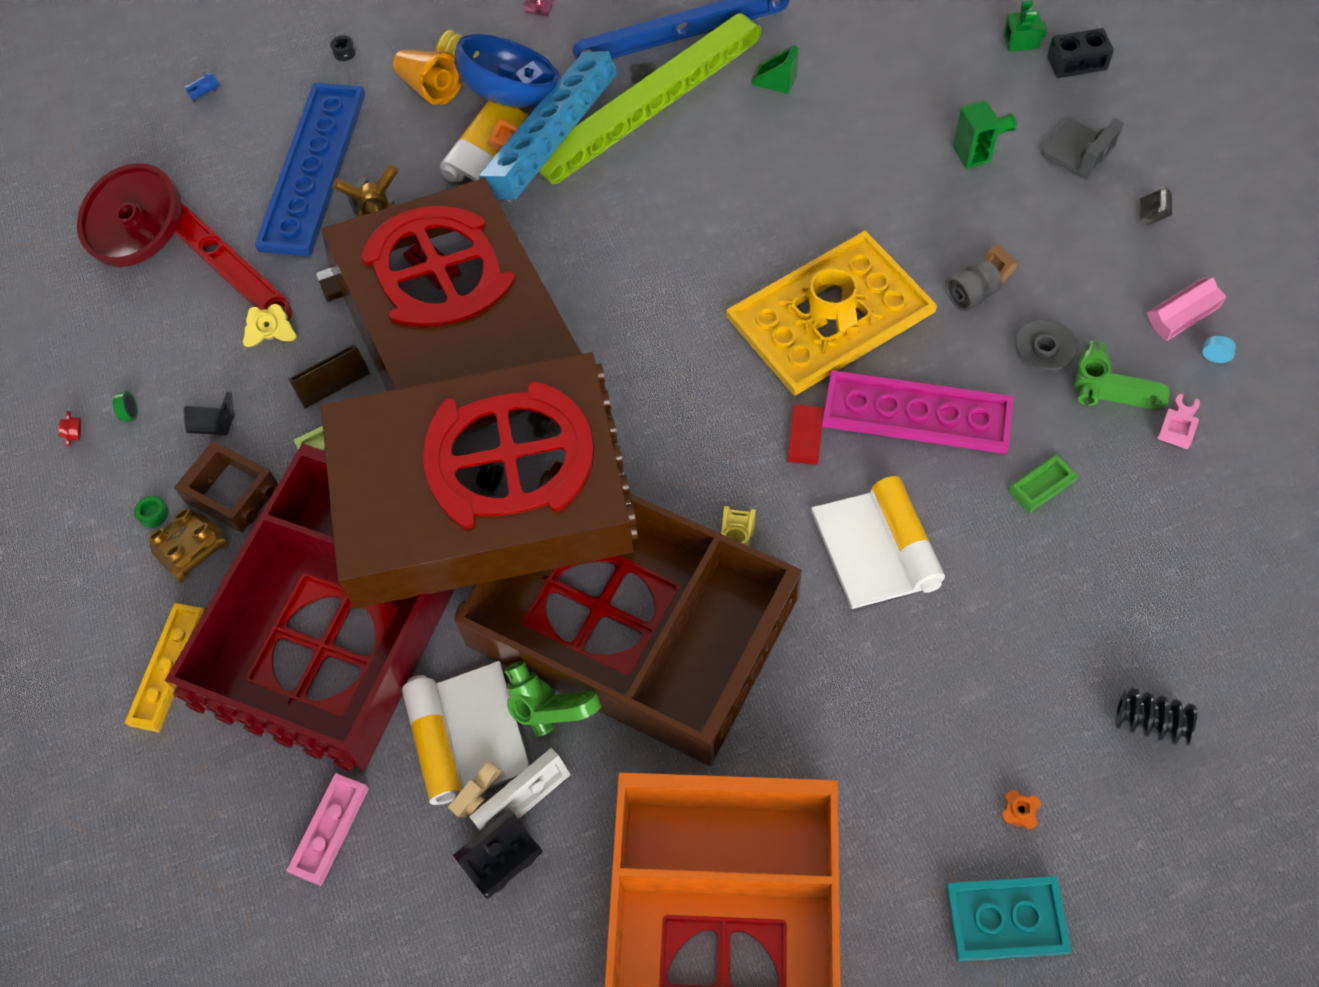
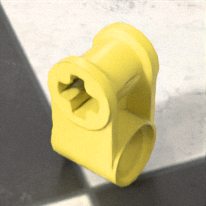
[721,506,756,547]

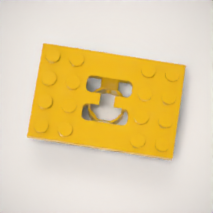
[726,230,937,397]

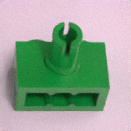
[953,100,1017,169]

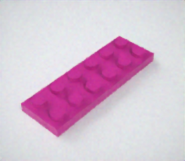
[822,370,1014,454]

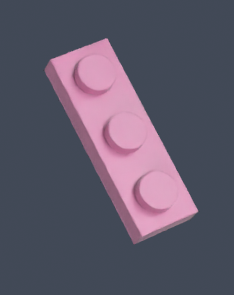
[286,773,369,886]

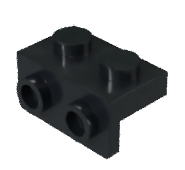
[452,809,543,899]

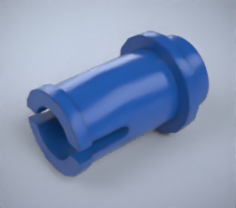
[184,72,220,102]

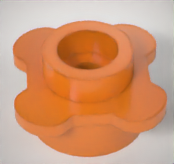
[1002,790,1041,830]

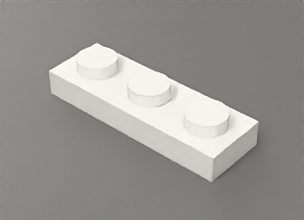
[469,748,571,832]

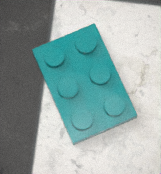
[946,876,1072,962]

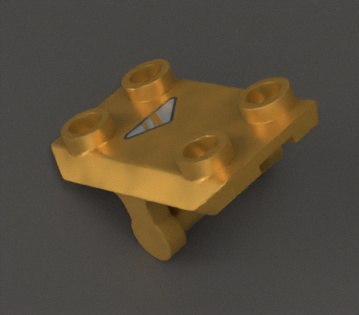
[148,508,229,583]

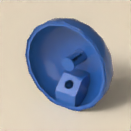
[454,34,560,108]

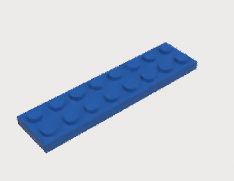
[255,83,365,257]

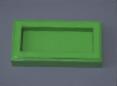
[1008,454,1078,514]

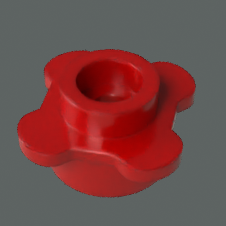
[59,411,81,446]

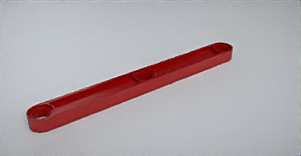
[174,202,292,321]

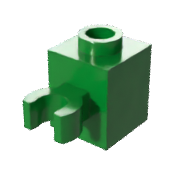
[1003,0,1046,52]

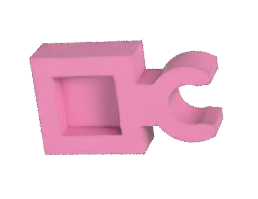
[1157,394,1200,449]

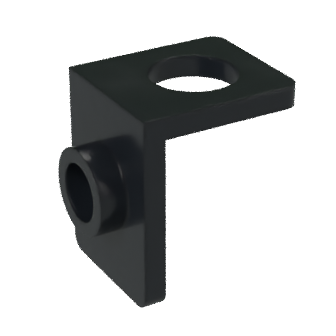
[183,392,234,435]

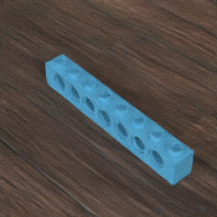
[479,51,617,200]

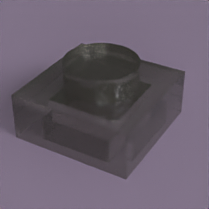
[1140,187,1172,226]

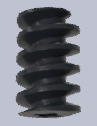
[1115,688,1198,745]

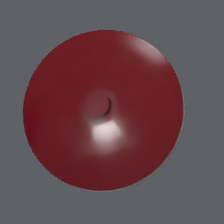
[77,163,181,267]

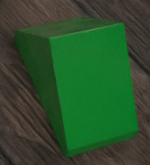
[751,45,799,94]

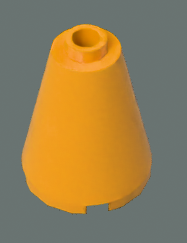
[393,50,461,105]

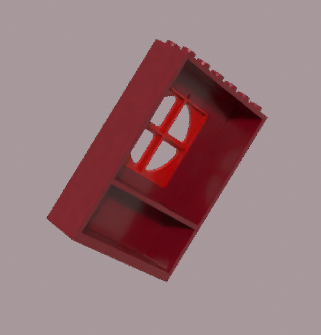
[164,443,455,772]

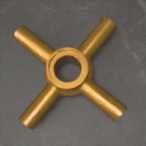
[332,165,398,218]

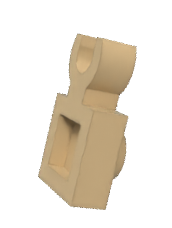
[448,761,503,819]

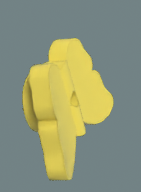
[243,304,298,348]

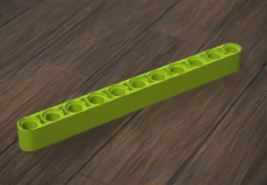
[538,13,762,184]

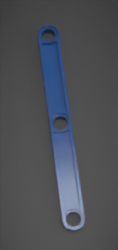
[573,0,790,60]

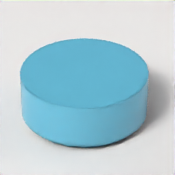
[1202,336,1236,363]

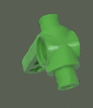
[1073,341,1170,409]
[504,660,602,737]

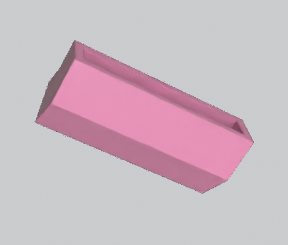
[1146,277,1227,341]

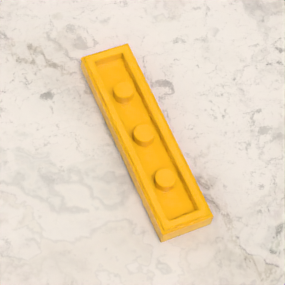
[124,603,205,733]

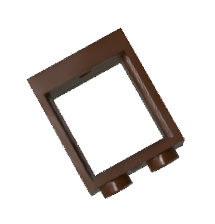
[174,441,278,533]

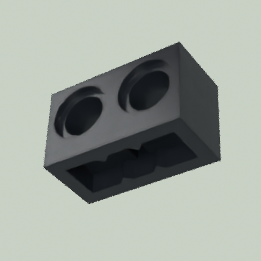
[1047,28,1114,78]

